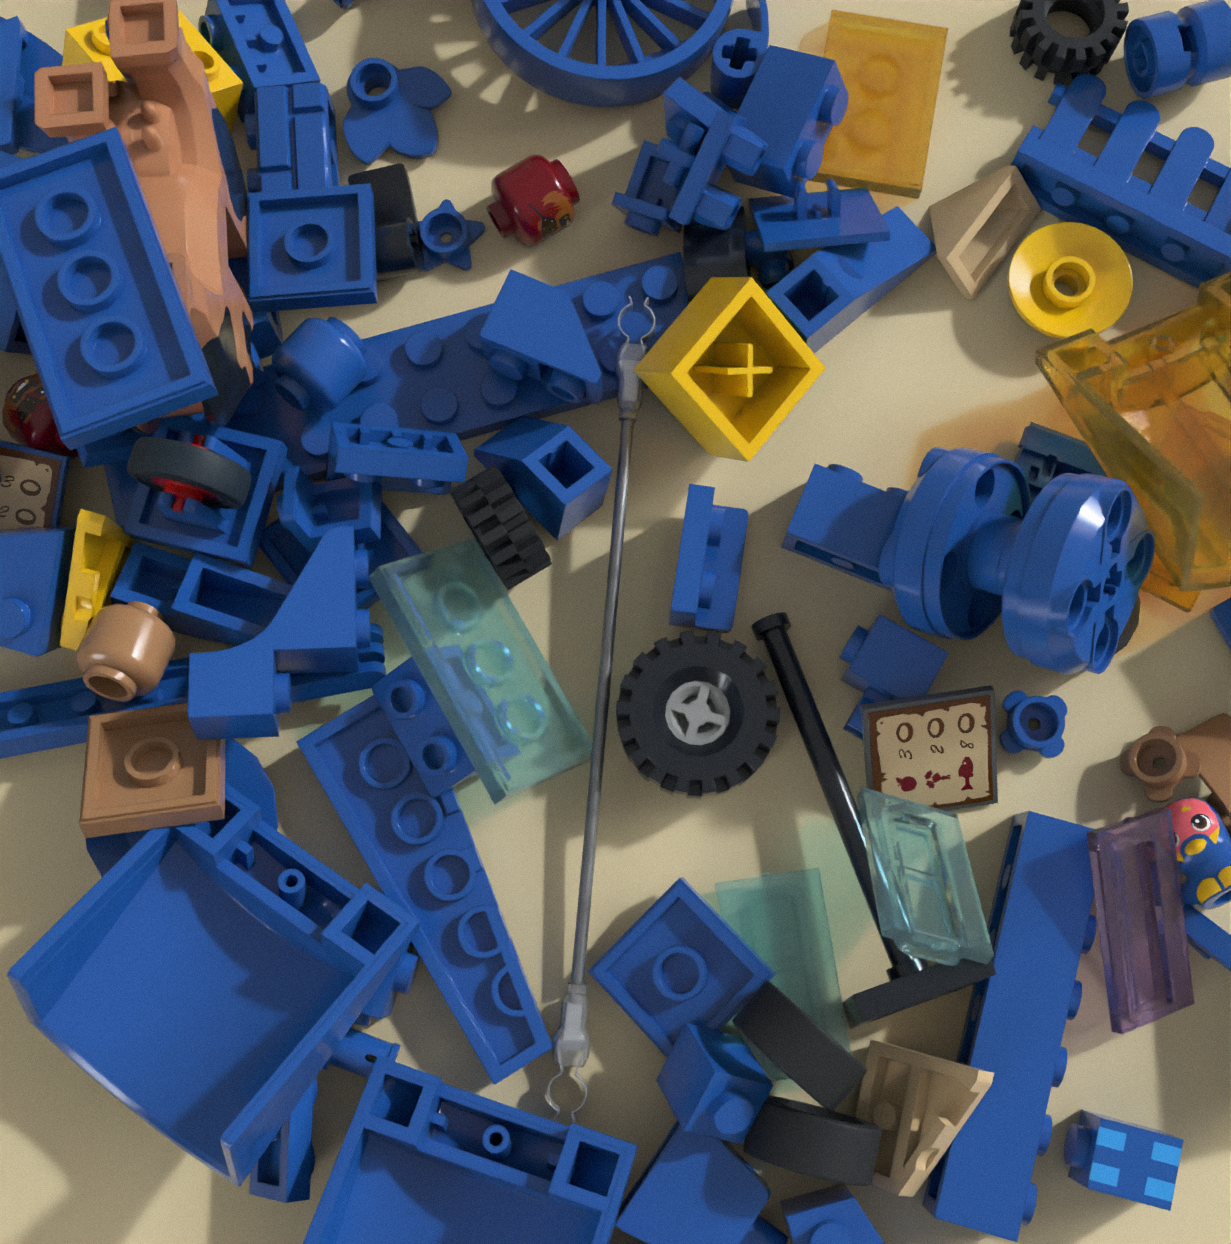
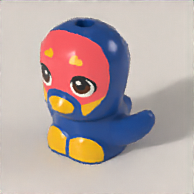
[1153,798,1231,910]

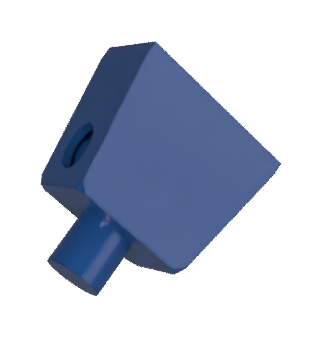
[615,1120,788,1244]

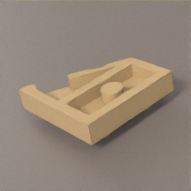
[855,1040,994,1197]

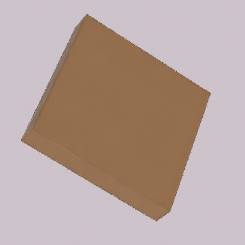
[79,703,226,838]

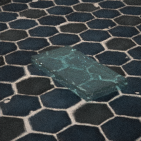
[369,538,592,805]

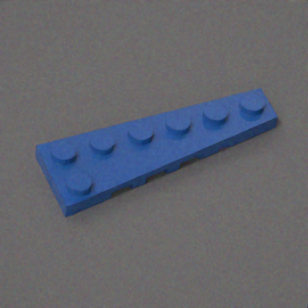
[296,695,554,1085]

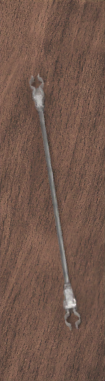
[547,296,655,1122]

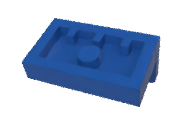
[198,0,321,123]
[325,422,469,495]
[669,484,749,633]
[372,647,518,797]

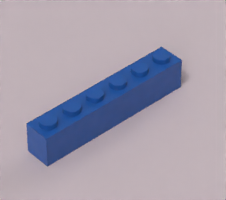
[922,811,1111,1242]

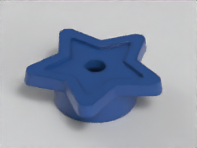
[418,199,485,271]

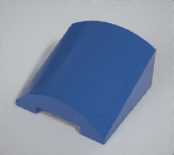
[7,783,420,1187]
[303,1056,638,1244]

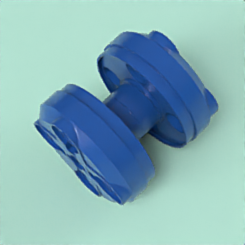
[879,447,1155,675]

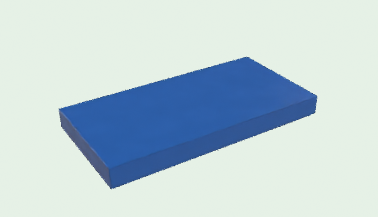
[0,127,218,450]

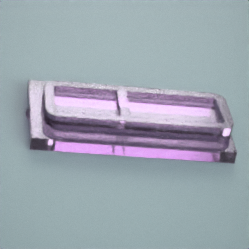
[1086,808,1195,1035]

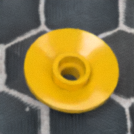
[1007,222,1133,340]

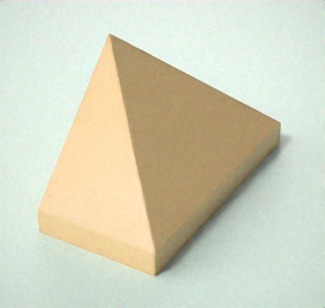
[929,165,1041,300]

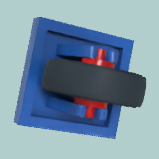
[123,416,288,568]

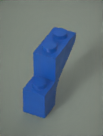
[188,526,371,740]

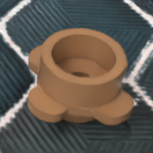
[1120,726,1202,803]

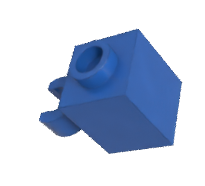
[839,615,949,740]

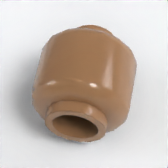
[76,601,175,702]

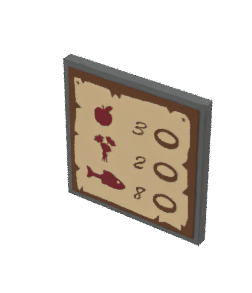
[861,685,998,822]

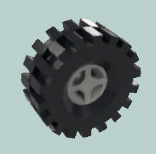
[616,630,781,799]

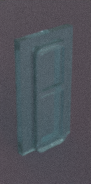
[857,787,994,966]
[715,868,851,1082]

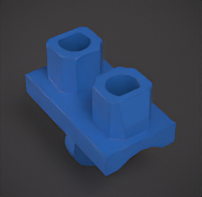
[656,110,769,230]

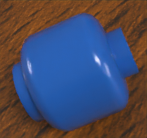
[271,317,367,412]

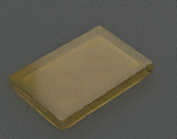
[807,10,948,199]

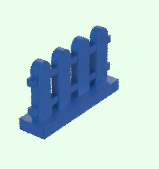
[1011,74,1231,297]

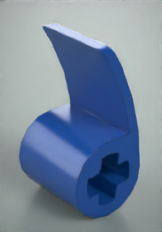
[710,0,769,109]

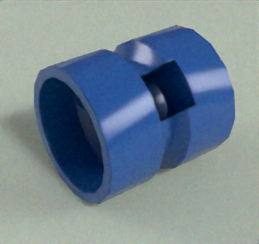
[1124,0,1231,99]

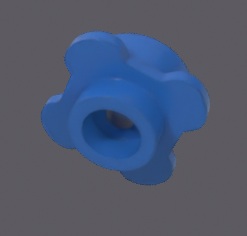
[999,690,1067,759]

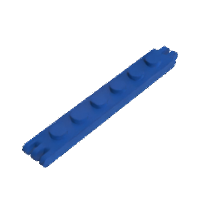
[0,623,386,759]

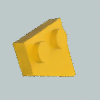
[60,509,142,653]

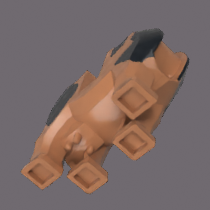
[34,0,254,434]

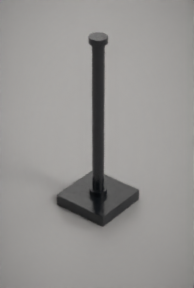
[751,612,997,1029]

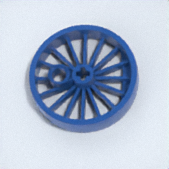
[471,0,734,107]

